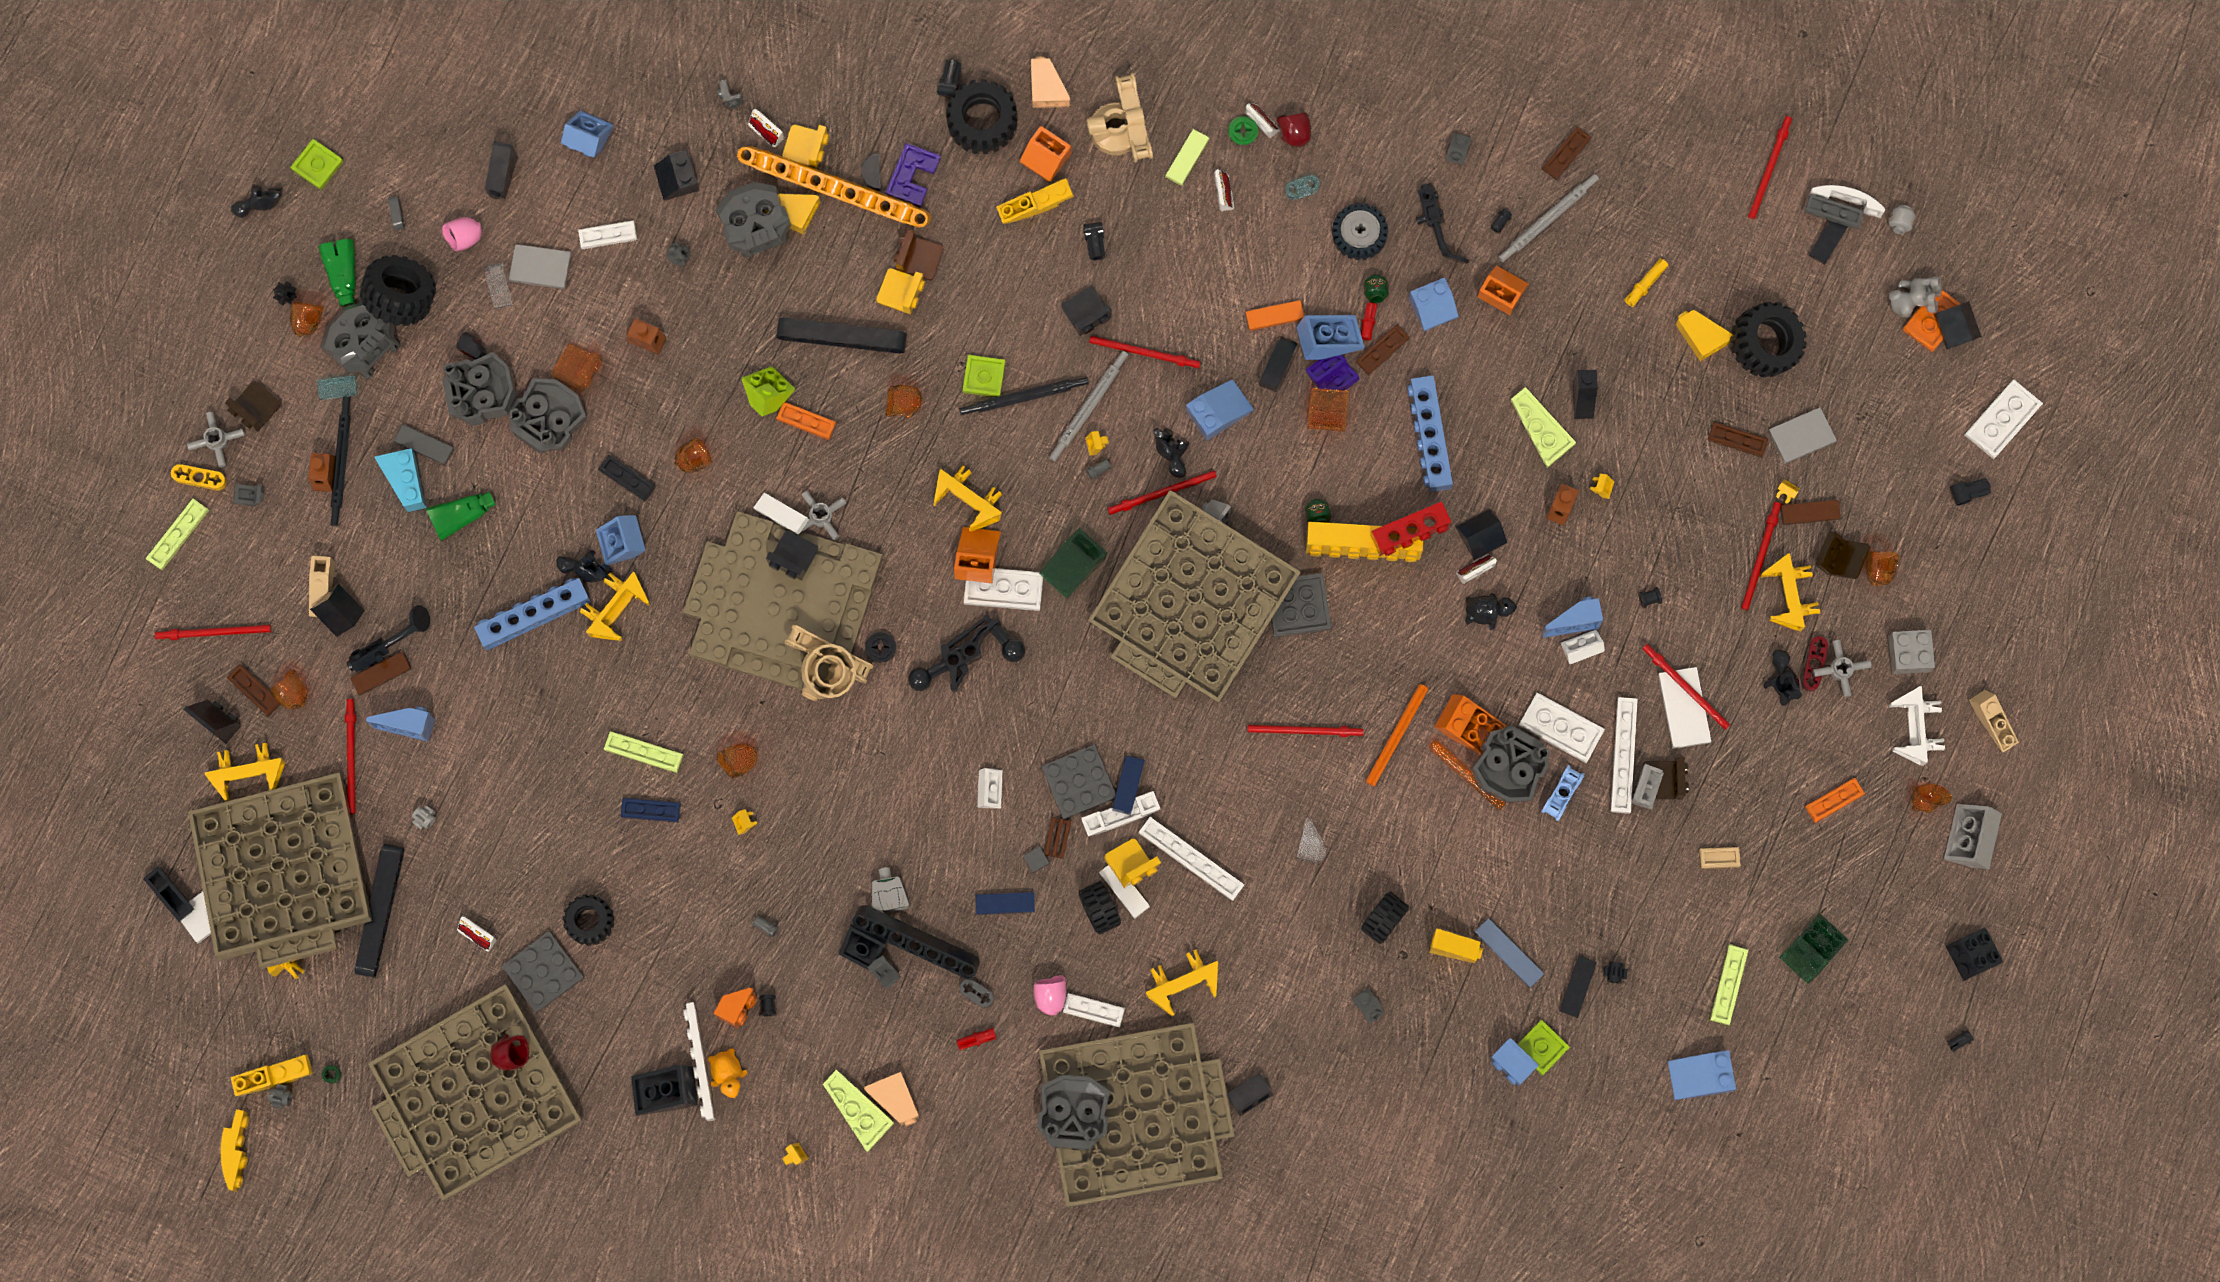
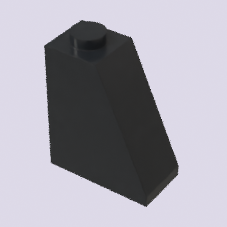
[485,141,518,199]
[1573,370,1598,419]

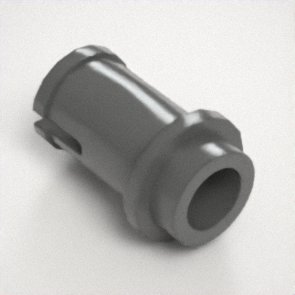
[1086,458,1111,479]
[753,915,779,937]

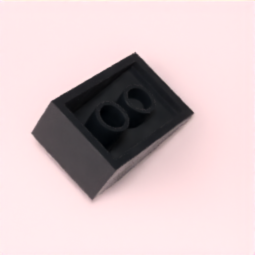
[183,699,241,744]
[631,1065,698,1116]

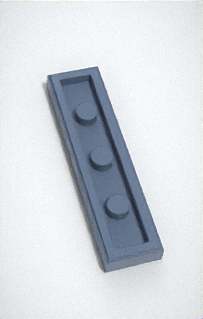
[1474,918,1544,988]

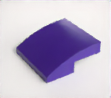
[1305,355,1360,402]

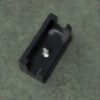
[1227,1073,1273,1117]

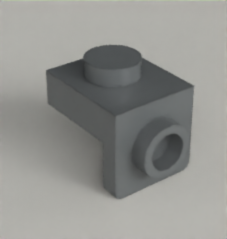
[717,79,744,108]
[1446,133,1471,165]
[233,484,264,507]
[867,955,901,989]
[1352,988,1385,1024]

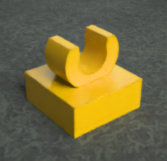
[1085,431,1109,456]
[1590,474,1614,499]
[1776,479,1800,504]
[732,809,757,835]
[782,1142,809,1165]

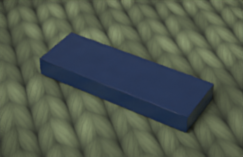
[1112,755,1145,815]
[620,798,681,823]
[976,892,1035,915]

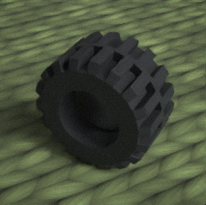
[1079,881,1121,935]
[1361,891,1409,944]
[563,894,614,946]

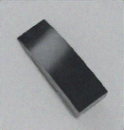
[1259,336,1298,393]
[143,866,195,922]

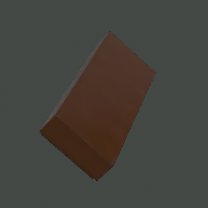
[1542,126,1592,181]
[1355,324,1410,376]
[1707,422,1768,458]
[1781,500,1841,525]
[350,652,411,696]
[227,664,282,717]

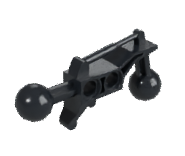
[908,615,1026,693]

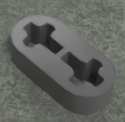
[388,195,405,231]
[960,979,994,1008]

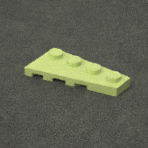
[1511,387,1576,468]
[823,1070,894,1153]

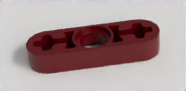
[1802,636,1828,692]

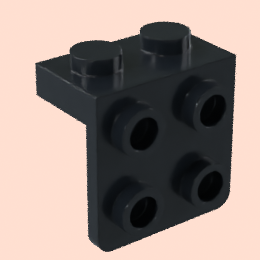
[1061,287,1112,336]
[766,531,818,581]
[1946,928,2003,981]

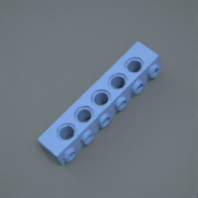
[1407,375,1453,492]
[474,578,591,651]

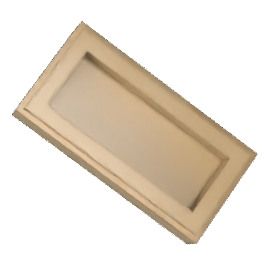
[1699,847,1740,869]

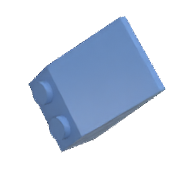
[1296,315,1364,360]
[1186,379,1254,441]
[1542,597,1603,638]
[366,706,435,742]
[1668,1050,1736,1100]

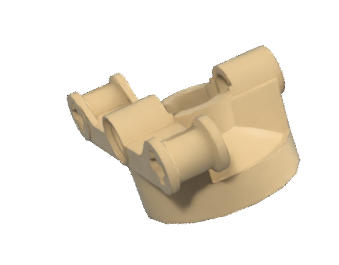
[1086,73,1153,162]
[784,625,874,701]

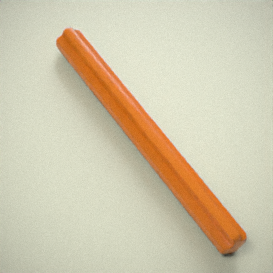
[1366,684,1428,786]

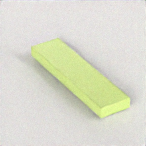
[146,499,209,570]
[604,731,683,773]
[1710,945,1748,1026]

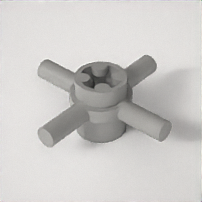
[187,412,245,467]
[800,491,847,541]
[1813,640,1871,697]

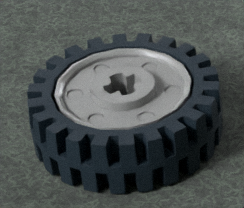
[1332,203,1388,260]

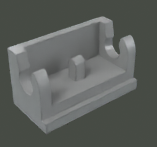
[1631,764,1664,810]

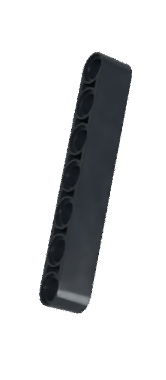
[776,318,907,354]
[355,843,404,978]
[852,905,980,979]

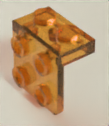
[551,344,602,393]

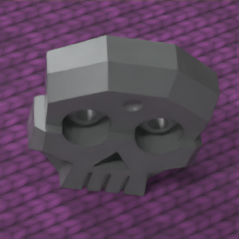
[715,182,792,258]
[320,302,400,378]
[442,352,517,426]
[509,378,587,455]
[1470,725,1550,803]
[1037,1075,1110,1151]

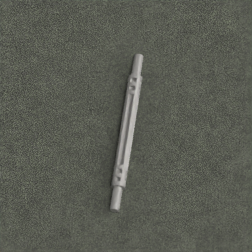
[1498,174,1599,263]
[1049,351,1128,462]

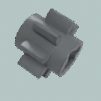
[667,242,690,266]
[268,1084,292,1109]

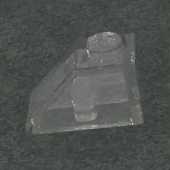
[485,262,513,309]
[1296,818,1327,864]

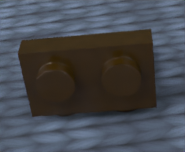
[225,381,281,432]
[1815,531,1871,579]
[1643,757,1689,799]

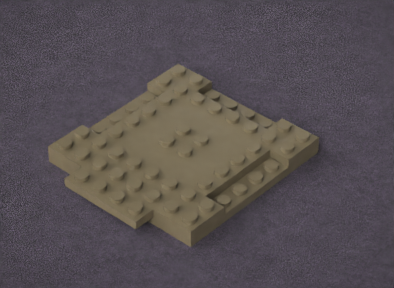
[1088,490,1301,703]
[683,511,883,701]
[188,772,372,969]
[368,984,583,1202]
[1039,1023,1235,1208]

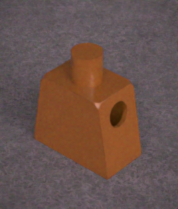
[626,318,667,355]
[308,453,335,492]
[1546,483,1579,526]

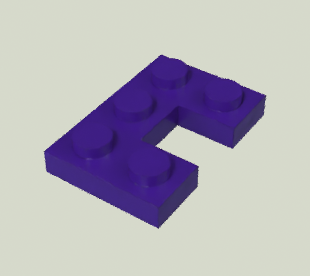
[886,143,941,208]

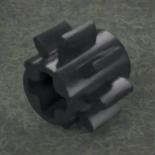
[273,281,297,306]
[1603,962,1628,984]

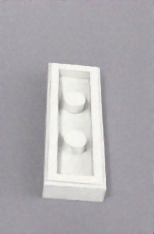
[578,220,637,249]
[753,493,809,535]
[1099,865,1150,919]
[1063,993,1125,1028]

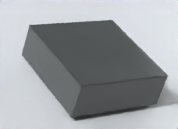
[1023,846,1049,874]

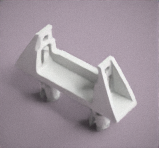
[1889,686,1945,766]

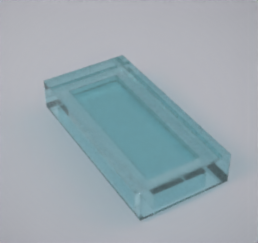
[317,375,358,400]

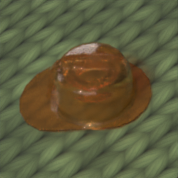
[1911,783,1952,813]

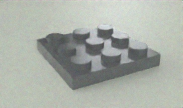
[1272,573,1332,638]
[1041,744,1116,820]
[502,931,584,1013]

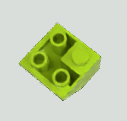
[742,366,795,417]

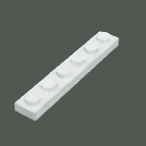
[1611,697,1637,814]
[1139,817,1244,901]
[684,1002,716,1121]

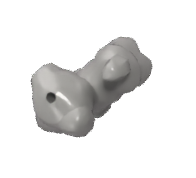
[1889,276,1942,318]

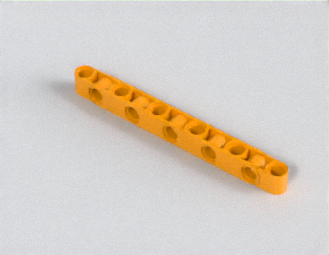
[737,146,931,227]

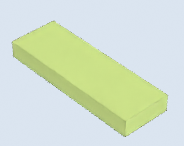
[1166,129,1209,186]

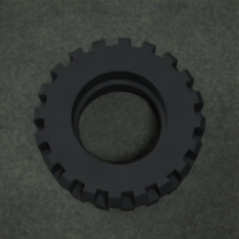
[946,79,1018,155]
[360,255,436,326]
[1730,302,1807,378]

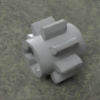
[412,805,436,830]

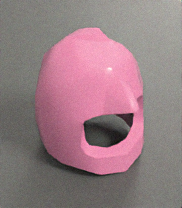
[442,217,482,252]
[1033,975,1067,1015]

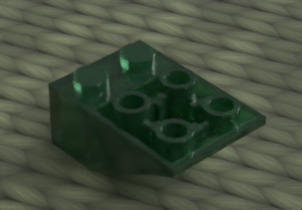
[1039,528,1107,599]
[1779,913,1848,984]

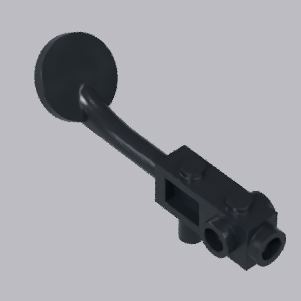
[1416,183,1469,264]
[346,605,430,672]

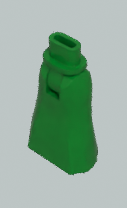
[318,239,356,306]
[425,492,496,541]

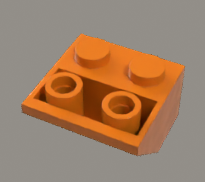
[1020,126,1072,182]
[1478,265,1529,315]
[713,988,757,1029]

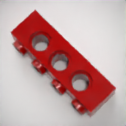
[1370,501,1451,556]

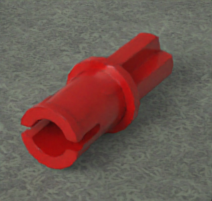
[1361,302,1377,341]
[957,1027,996,1050]

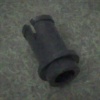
[1490,209,1512,234]
[1947,1030,1974,1052]

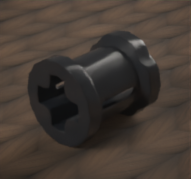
[1638,587,1662,609]
[759,995,777,1017]

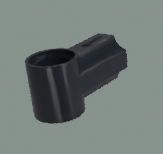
[937,59,962,98]
[1083,222,1106,261]
[1950,478,1991,506]

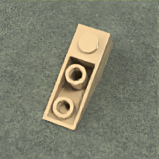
[309,556,335,617]
[1969,690,2019,752]

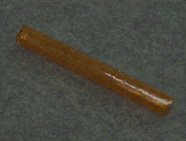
[1429,740,1506,810]

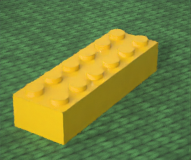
[1306,522,1423,562]

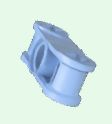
[1541,765,1585,821]

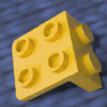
[782,125,830,168]
[876,268,925,315]
[1104,839,1161,888]

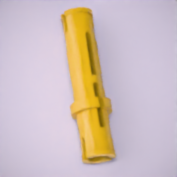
[1624,258,1669,307]

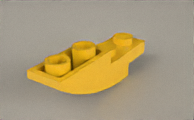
[996,178,1074,224]
[231,1055,313,1096]
[221,1109,249,1192]

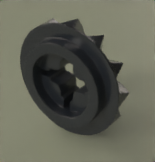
[865,632,896,663]

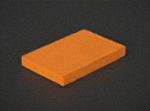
[1902,290,1961,352]

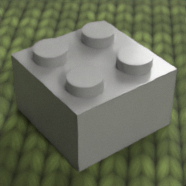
[1888,630,1935,674]

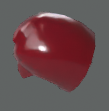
[1277,112,1311,148]
[490,1034,529,1071]

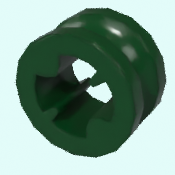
[322,1065,342,1084]

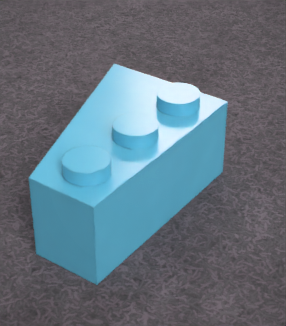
[374,449,426,512]

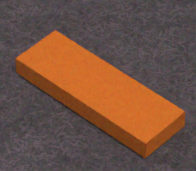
[1245,300,1304,331]
[776,402,836,440]
[1805,778,1865,823]

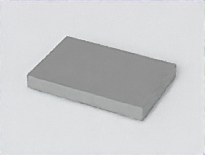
[509,244,572,289]
[1768,407,1837,464]

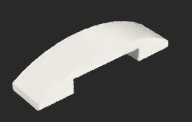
[1808,185,1885,218]
[1081,791,1160,837]

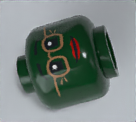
[1364,274,1389,303]
[1305,499,1332,523]

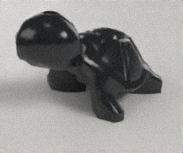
[231,184,282,218]
[1154,428,1190,478]
[556,550,612,583]
[1465,593,1517,630]
[1763,650,1802,706]

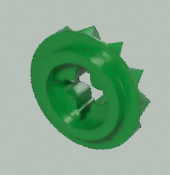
[1228,116,1258,146]

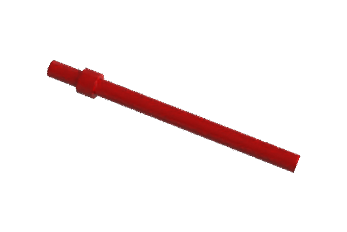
[1748,116,1792,220]
[1089,336,1201,369]
[1107,470,1217,515]
[1741,502,1782,611]
[155,625,271,640]
[1642,644,1730,730]
[345,699,356,814]
[1247,725,1363,737]

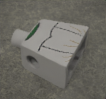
[872,867,910,913]

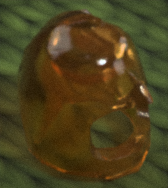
[289,302,324,337]
[885,384,923,419]
[674,437,712,473]
[1865,551,1900,587]
[270,669,308,710]
[716,743,758,779]

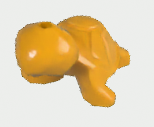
[707,1048,747,1098]

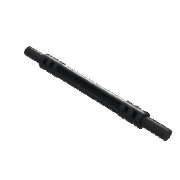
[959,377,1089,416]
[330,396,351,527]

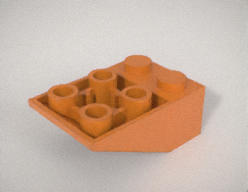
[954,527,1001,584]
[1434,694,1506,754]

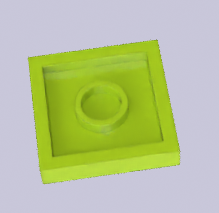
[290,139,344,190]
[963,355,1006,397]
[1517,1020,1570,1076]

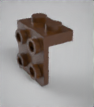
[894,230,943,281]

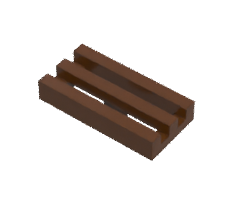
[1044,817,1071,859]

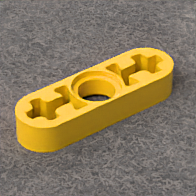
[171,464,227,491]

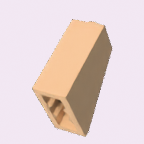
[1031,57,1070,108]
[864,1072,919,1126]

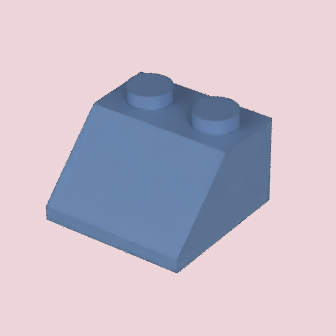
[561,110,614,157]
[1409,278,1459,331]
[596,515,646,565]
[1490,1038,1539,1086]

